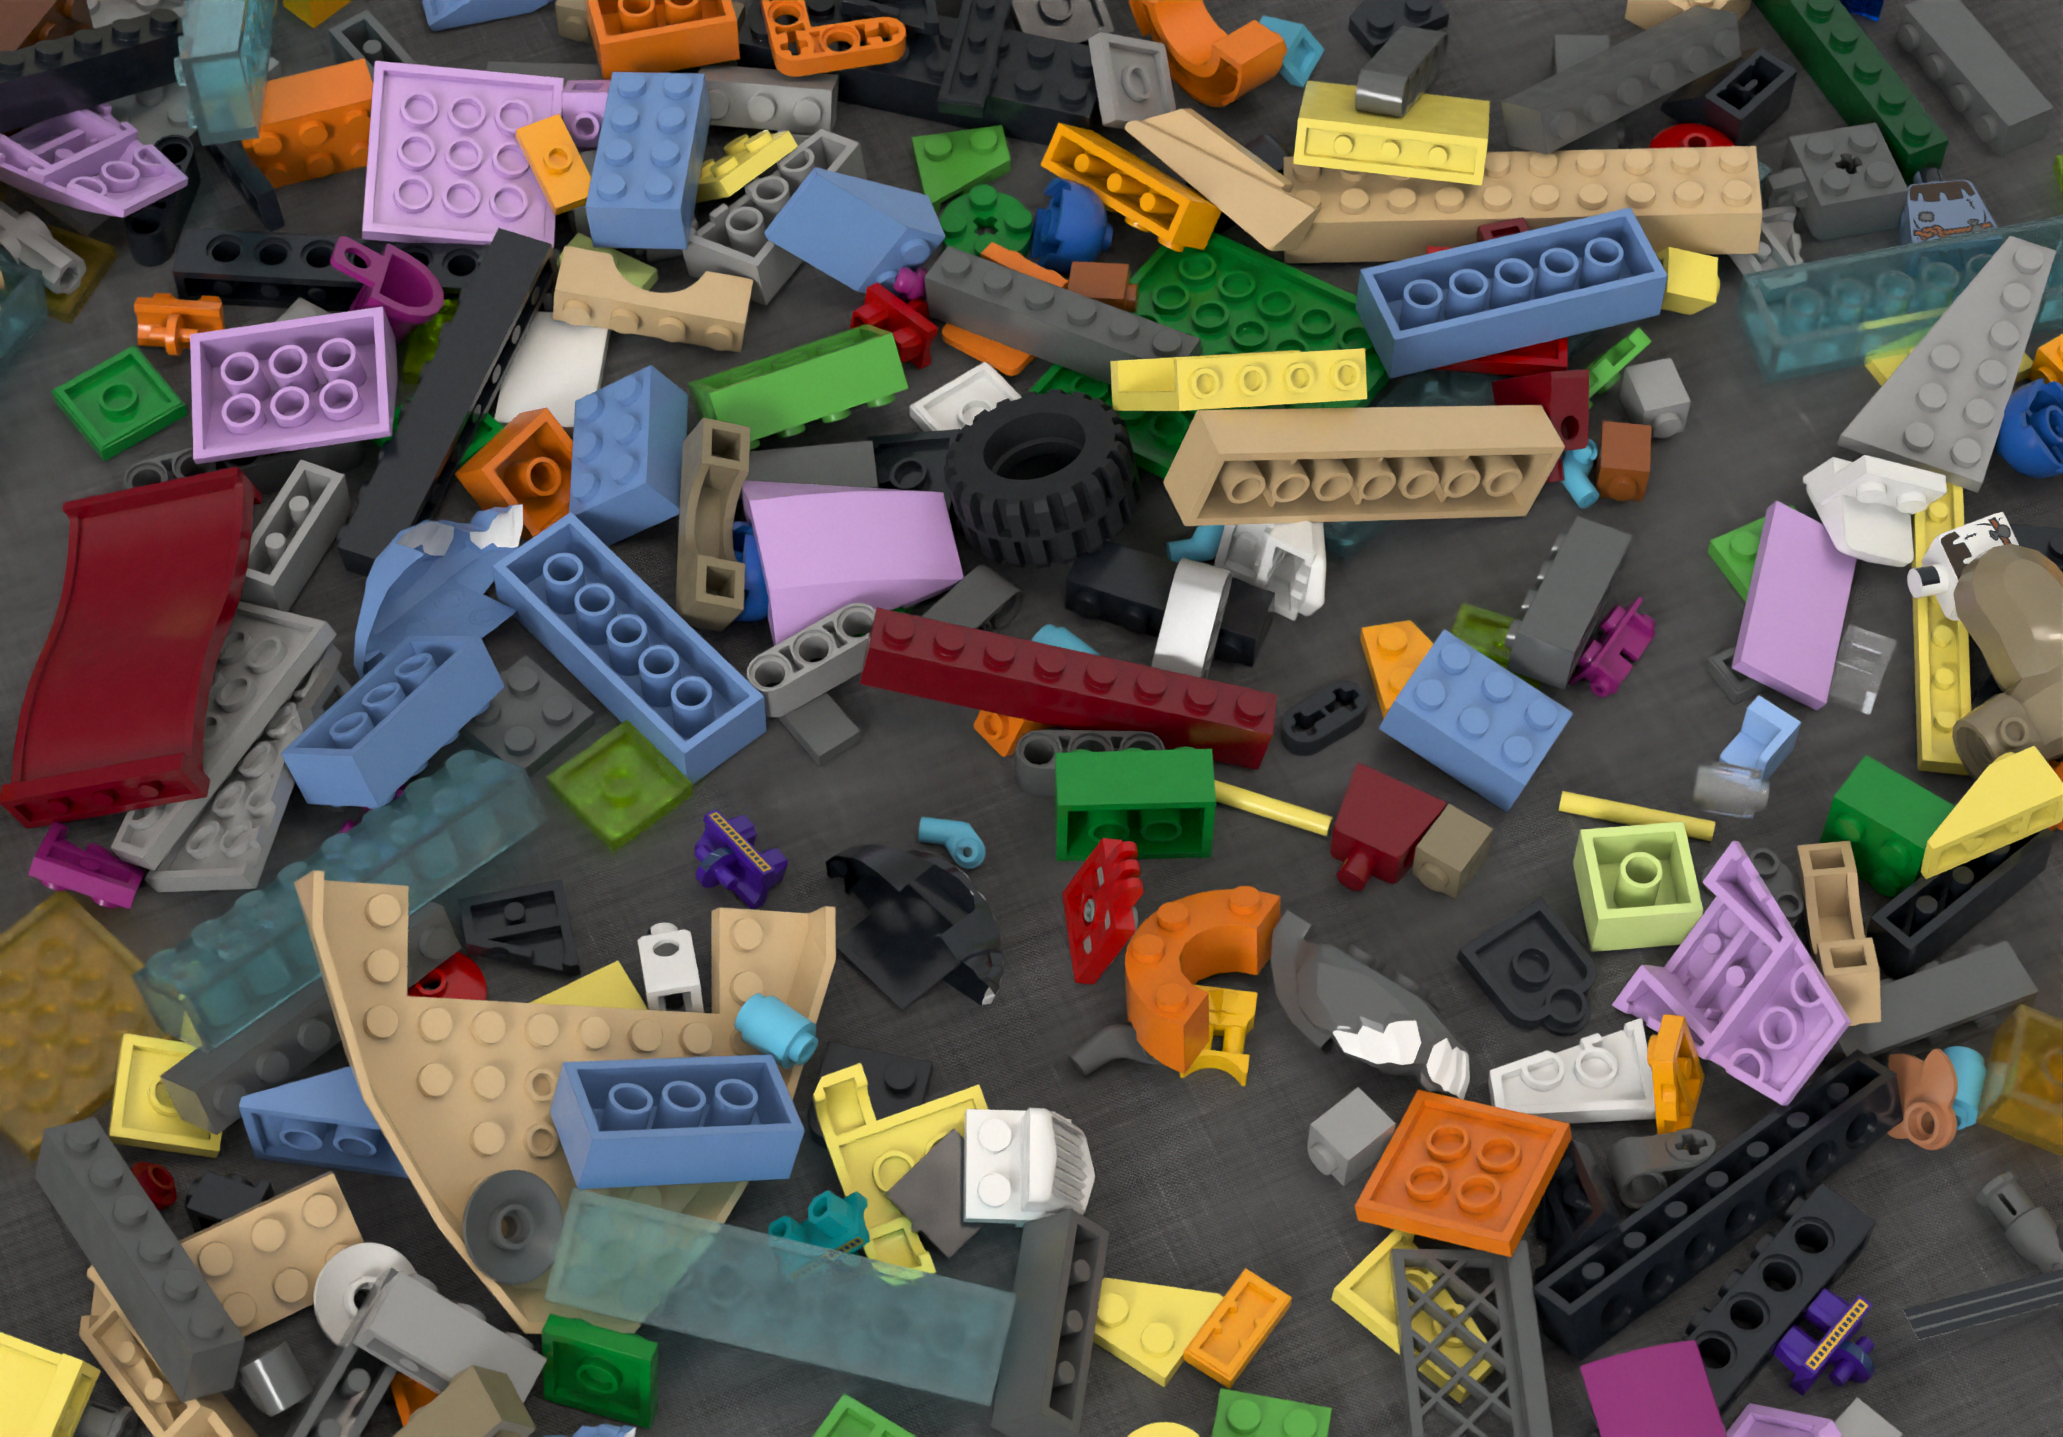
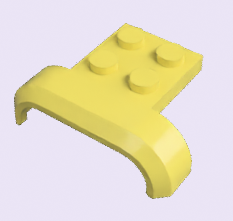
[813,1063,988,1288]

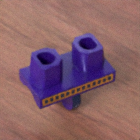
[694,809,788,910]
[1773,1288,1875,1396]

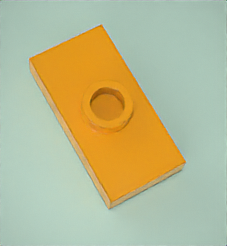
[515,114,591,216]
[1183,1268,1292,1389]

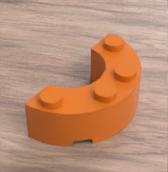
[1129,0,1287,107]
[1125,886,1281,1074]

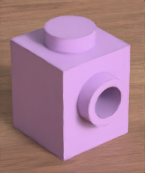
[561,80,611,152]

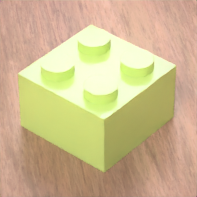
[1573,822,1703,952]

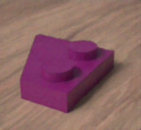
[28,821,145,909]

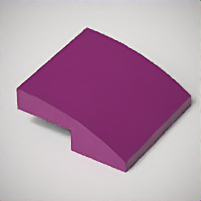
[1580,1340,1727,1437]

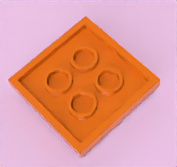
[1355,1090,1572,1258]

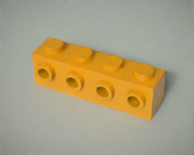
[1041,123,1222,252]

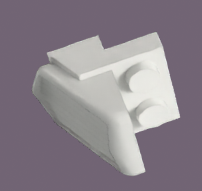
[1803,455,1947,567]
[1214,521,1327,621]
[963,1108,1095,1227]

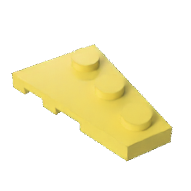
[1331,1230,1494,1404]

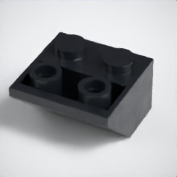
[1661,47,1798,146]

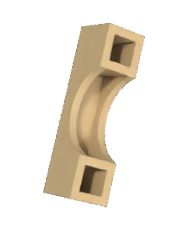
[552,246,753,353]
[1797,841,1881,1026]

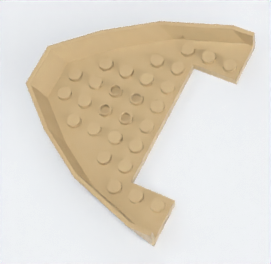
[294,870,836,1334]

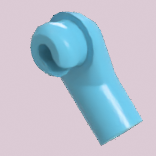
[1561,438,1599,509]
[1166,525,1225,563]
[918,816,986,869]

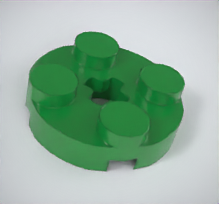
[939,184,1032,258]

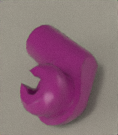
[893,267,928,304]

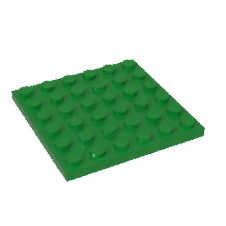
[1029,232,1390,479]

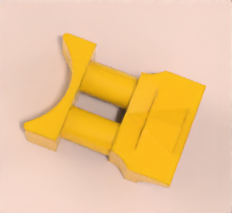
[1180,984,1258,1086]

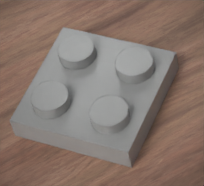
[1088,32,1176,129]

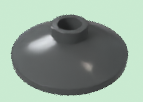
[463,1170,564,1284]

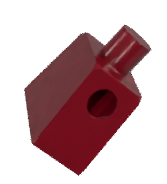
[1491,369,1589,483]
[1330,762,1447,891]

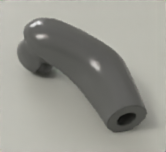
[1068,1024,1162,1077]

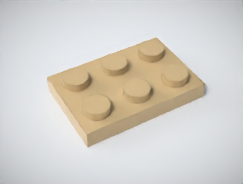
[179,1171,364,1337]

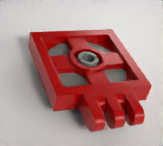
[1062,838,1144,985]

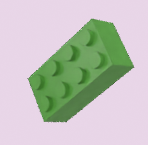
[687,324,908,450]

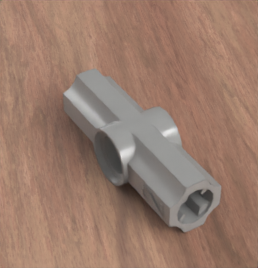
[0,201,87,295]

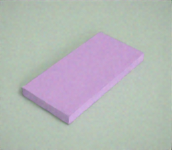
[1731,501,1857,711]

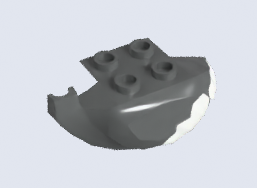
[1271,910,1470,1100]

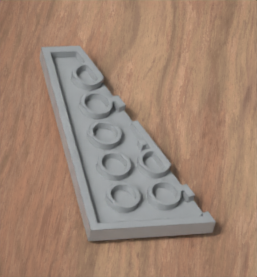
[1836,236,2056,493]
[111,601,337,871]
[144,642,342,892]

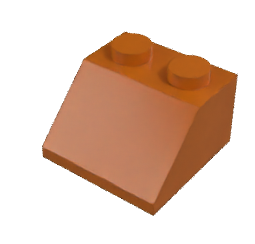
[455,407,573,541]

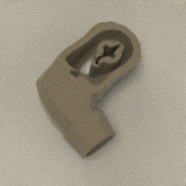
[1952,544,2063,781]

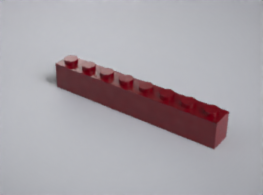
[859,607,1277,770]

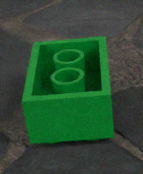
[1054,746,1216,862]

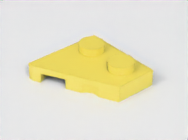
[1093,1277,1224,1387]

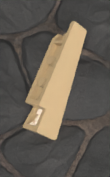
[1124,109,1320,251]
[79,1265,259,1437]

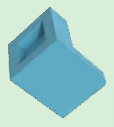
[1259,15,1325,87]

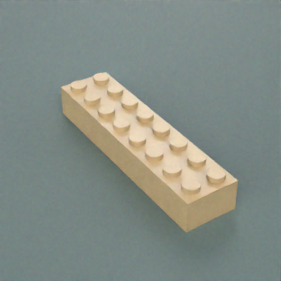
[1163,405,1565,526]

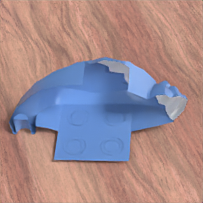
[354,504,523,680]

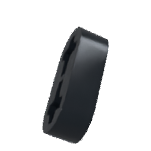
[1281,681,1368,756]

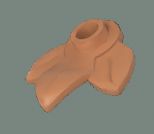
[1887,1049,1958,1150]

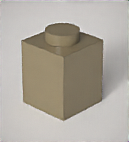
[1412,804,1493,900]

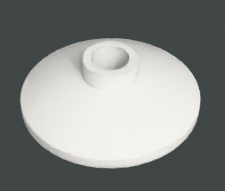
[314,1243,417,1346]

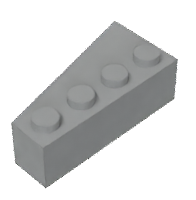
[682,129,867,306]

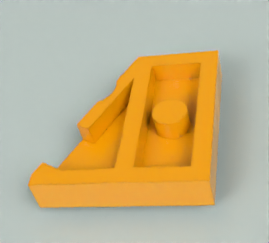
[1360,620,1434,719]
[1647,1014,1705,1150]

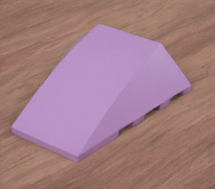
[0,102,188,218]
[740,480,964,646]
[1612,841,1851,1106]

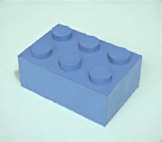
[569,365,688,547]
[1378,629,1573,813]

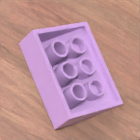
[190,306,398,464]

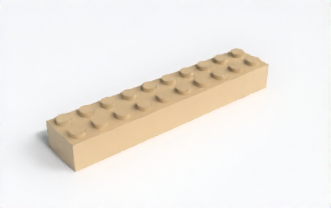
[1284,146,1762,263]

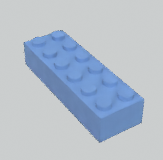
[1355,207,1668,379]
[492,512,767,788]

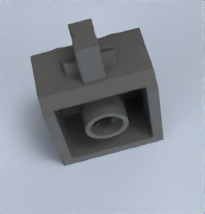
[1762,123,1909,241]

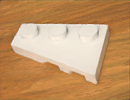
[1488,1018,1656,1123]

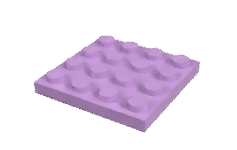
[362,61,563,249]

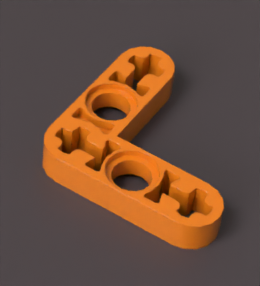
[759,0,906,76]

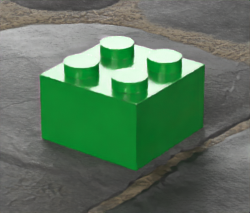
[1819,755,1955,898]

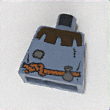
[1898,167,2000,273]

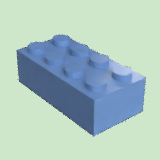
[585,72,711,249]
[281,635,505,809]
[550,1054,805,1189]

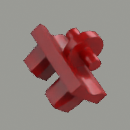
[850,282,938,369]

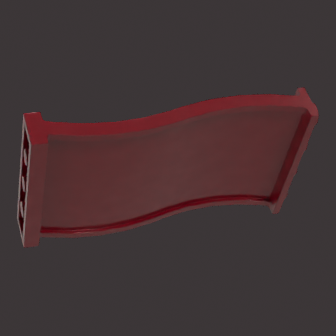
[0,466,262,829]

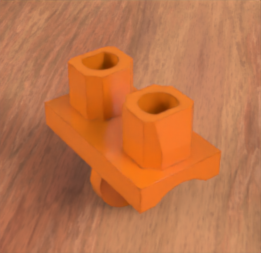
[134,293,225,356]

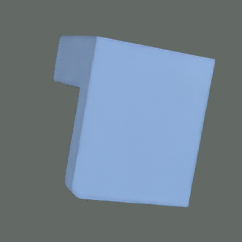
[1719,695,1801,789]

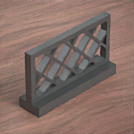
[1389,1240,1553,1437]

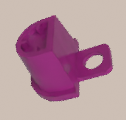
[330,236,444,348]

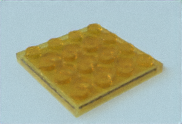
[0,891,201,1162]

